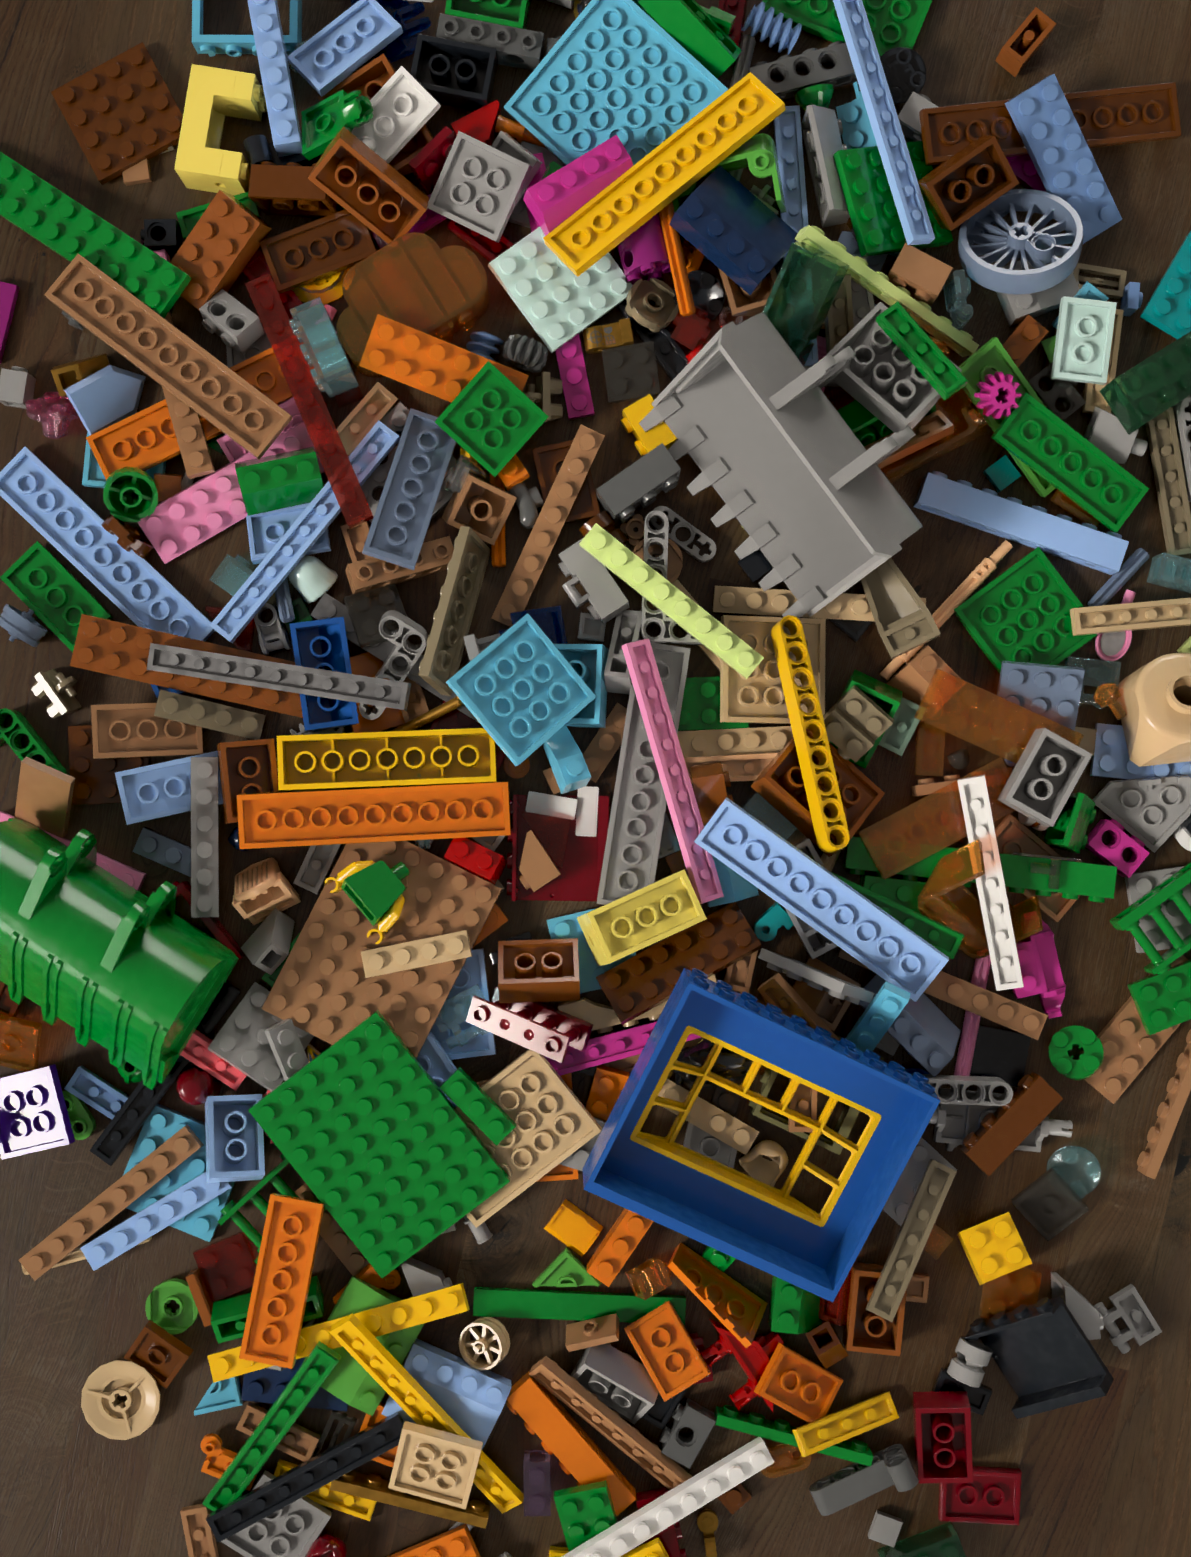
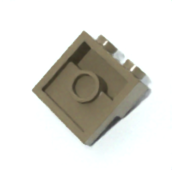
[823,684,894,763]

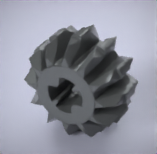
[502,334,548,373]

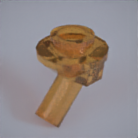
[1093,683,1127,720]

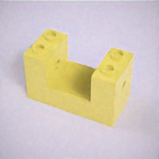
[174,64,267,196]
[577,869,707,966]

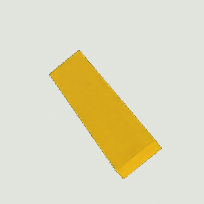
[792,1391,899,1457]
[274,1459,377,1521]

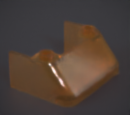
[917,839,1043,959]

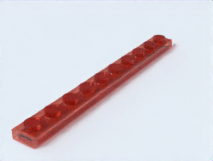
[245,273,374,528]

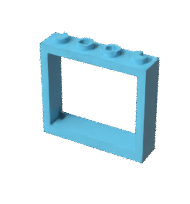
[192,0,302,57]

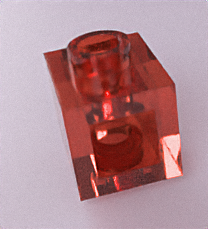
[670,306,712,351]

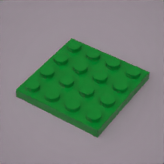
[833,141,953,257]
[954,547,1098,674]

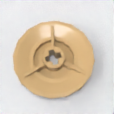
[81,1360,160,1440]

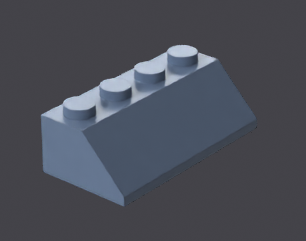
[859,974,961,1077]

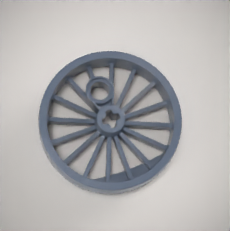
[958,189,1083,294]

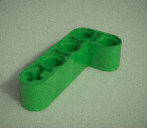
[0,708,70,775]

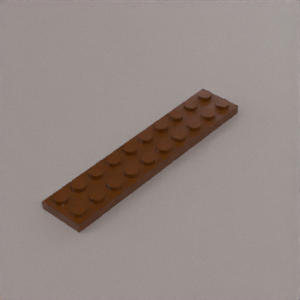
[919,82,1181,166]

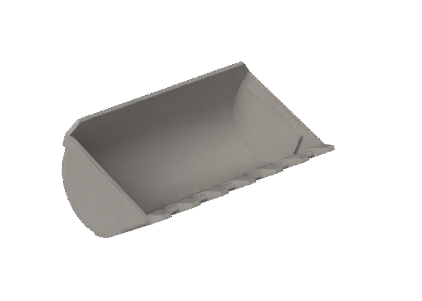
[639,313,923,618]

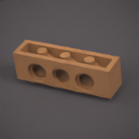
[345,536,454,596]

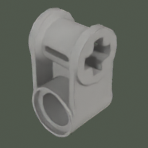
[254,603,291,656]

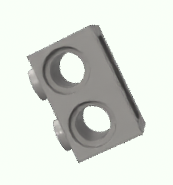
[199,289,264,353]

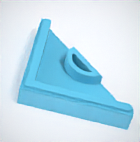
[194,1376,244,1416]

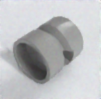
[947,1336,993,1388]

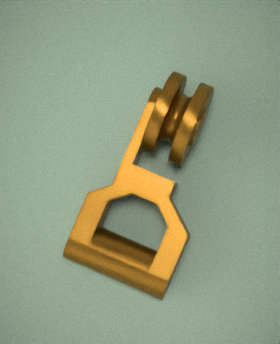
[697,1509,718,1557]

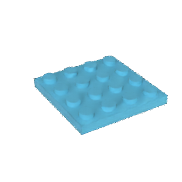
[446,613,596,766]
[123,1104,236,1242]

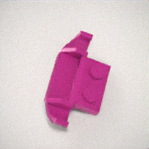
[1013,912,1066,1019]

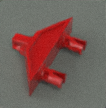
[700,1319,784,1412]

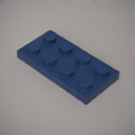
[241,1357,349,1411]

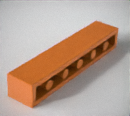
[506,1371,636,1517]

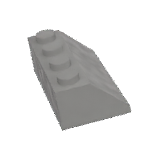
[801,105,850,228]

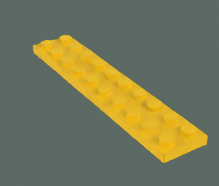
[543,72,786,277]

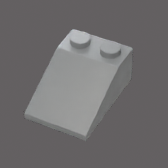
[996,255,1080,327]

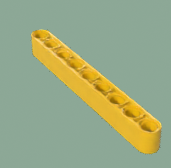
[771,615,850,853]

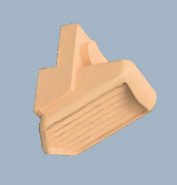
[232,857,301,925]

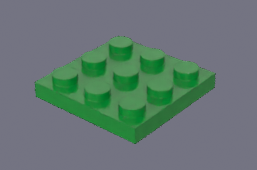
[435,361,549,477]

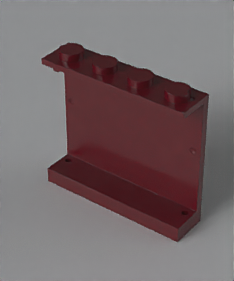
[507,795,609,901]

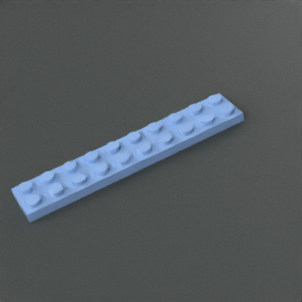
[0,447,215,642]
[694,797,949,1002]

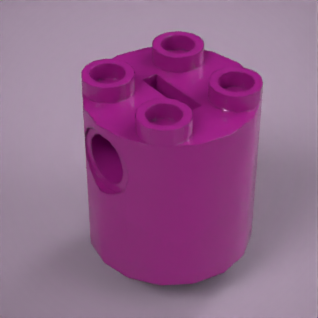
[617,212,671,284]

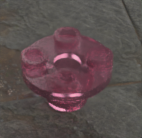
[25,392,79,439]

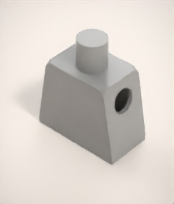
[1084,406,1148,464]

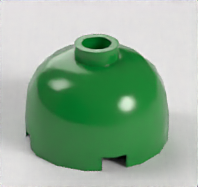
[103,466,158,523]

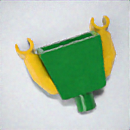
[325,860,410,944]

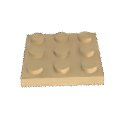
[388,1421,483,1509]

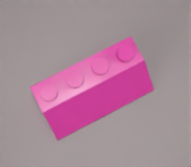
[523,134,633,235]

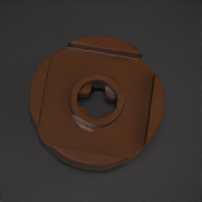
[101,514,154,559]

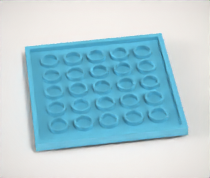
[504,0,728,166]

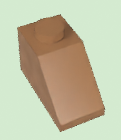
[518,830,561,892]

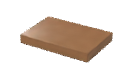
[14,757,75,838]

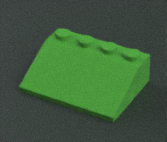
[302,1276,425,1416]

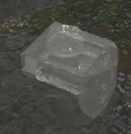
[444,455,487,493]

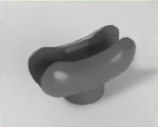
[506,482,544,529]

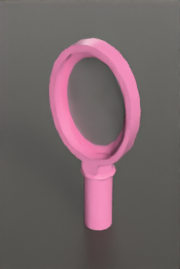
[1095,590,1136,662]

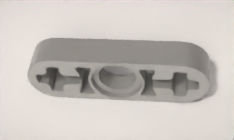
[650,506,716,562]

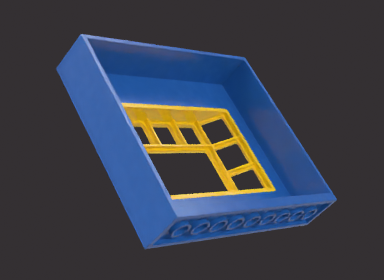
[582,968,941,1302]

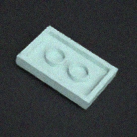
[1051,296,1117,385]

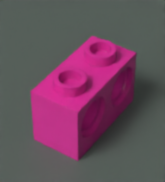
[1085,819,1149,878]

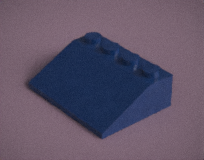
[669,165,798,295]

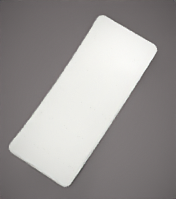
[575,786,599,837]
[525,791,578,820]

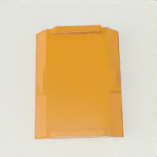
[544,1199,603,1257]

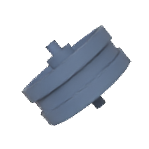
[0,603,48,647]

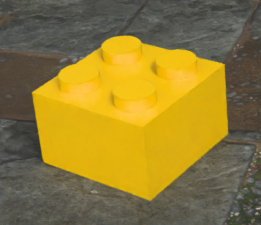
[957,1212,1032,1285]

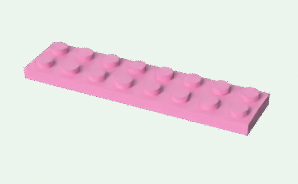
[137,412,345,564]

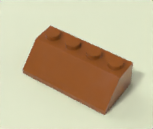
[308,126,429,248]

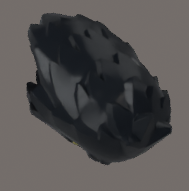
[673,1038,753,1089]

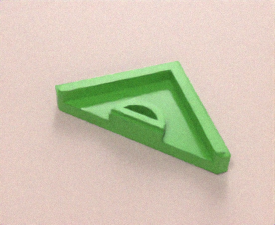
[532,1247,602,1288]

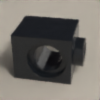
[140,219,182,254]

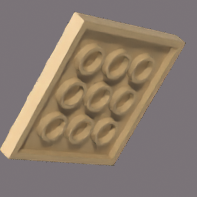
[720,615,826,724]

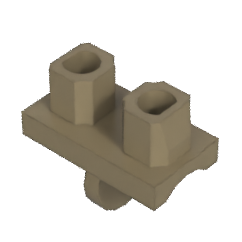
[524,372,563,425]
[31,669,82,719]

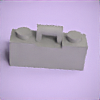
[558,538,630,624]

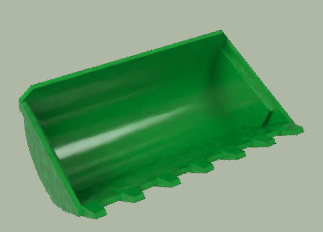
[0,818,239,1090]

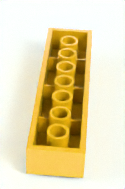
[277,728,497,791]

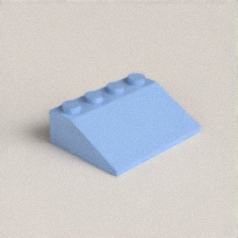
[381,1338,512,1449]

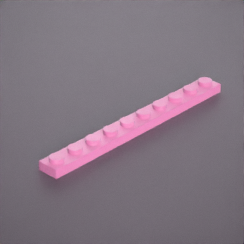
[622,638,724,904]

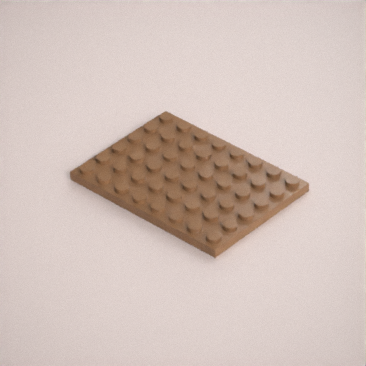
[262,841,502,1059]

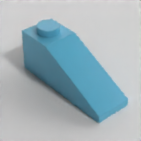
[542,726,591,794]

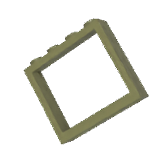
[749,1033,884,1155]

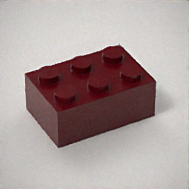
[913,1391,973,1483]

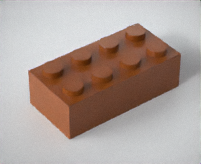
[170,190,272,311]

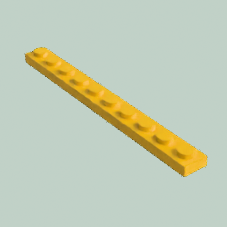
[207,1283,470,1383]
[330,1313,524,1514]

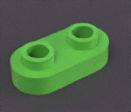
[62,1090,96,1140]

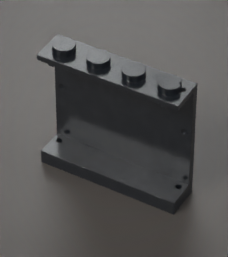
[965,1296,1114,1419]

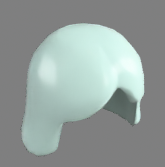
[289,555,338,604]

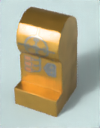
[582,318,634,354]

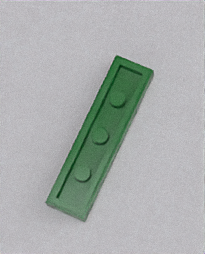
[875,302,968,400]

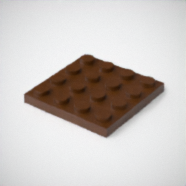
[51,42,183,185]

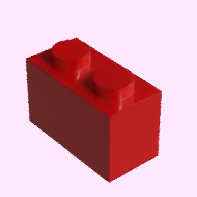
[444,838,507,885]

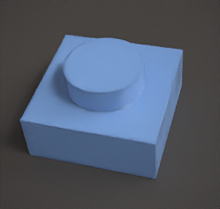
[1120,282,1143,316]

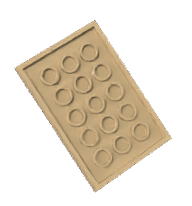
[454,1049,602,1228]

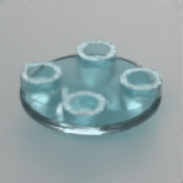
[1046,1146,1101,1199]

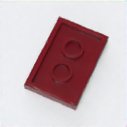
[938,1466,1022,1525]

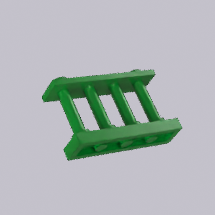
[1109,862,1191,975]
[217,1154,326,1264]

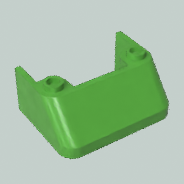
[673,133,786,213]

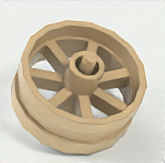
[459,1317,510,1370]

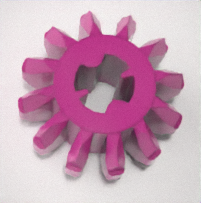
[974,372,1023,419]

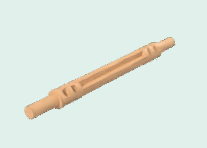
[879,540,1013,681]

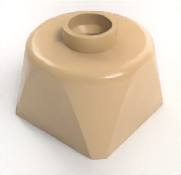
[1114,653,1191,767]

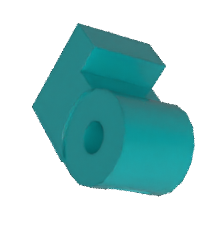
[753,902,793,942]

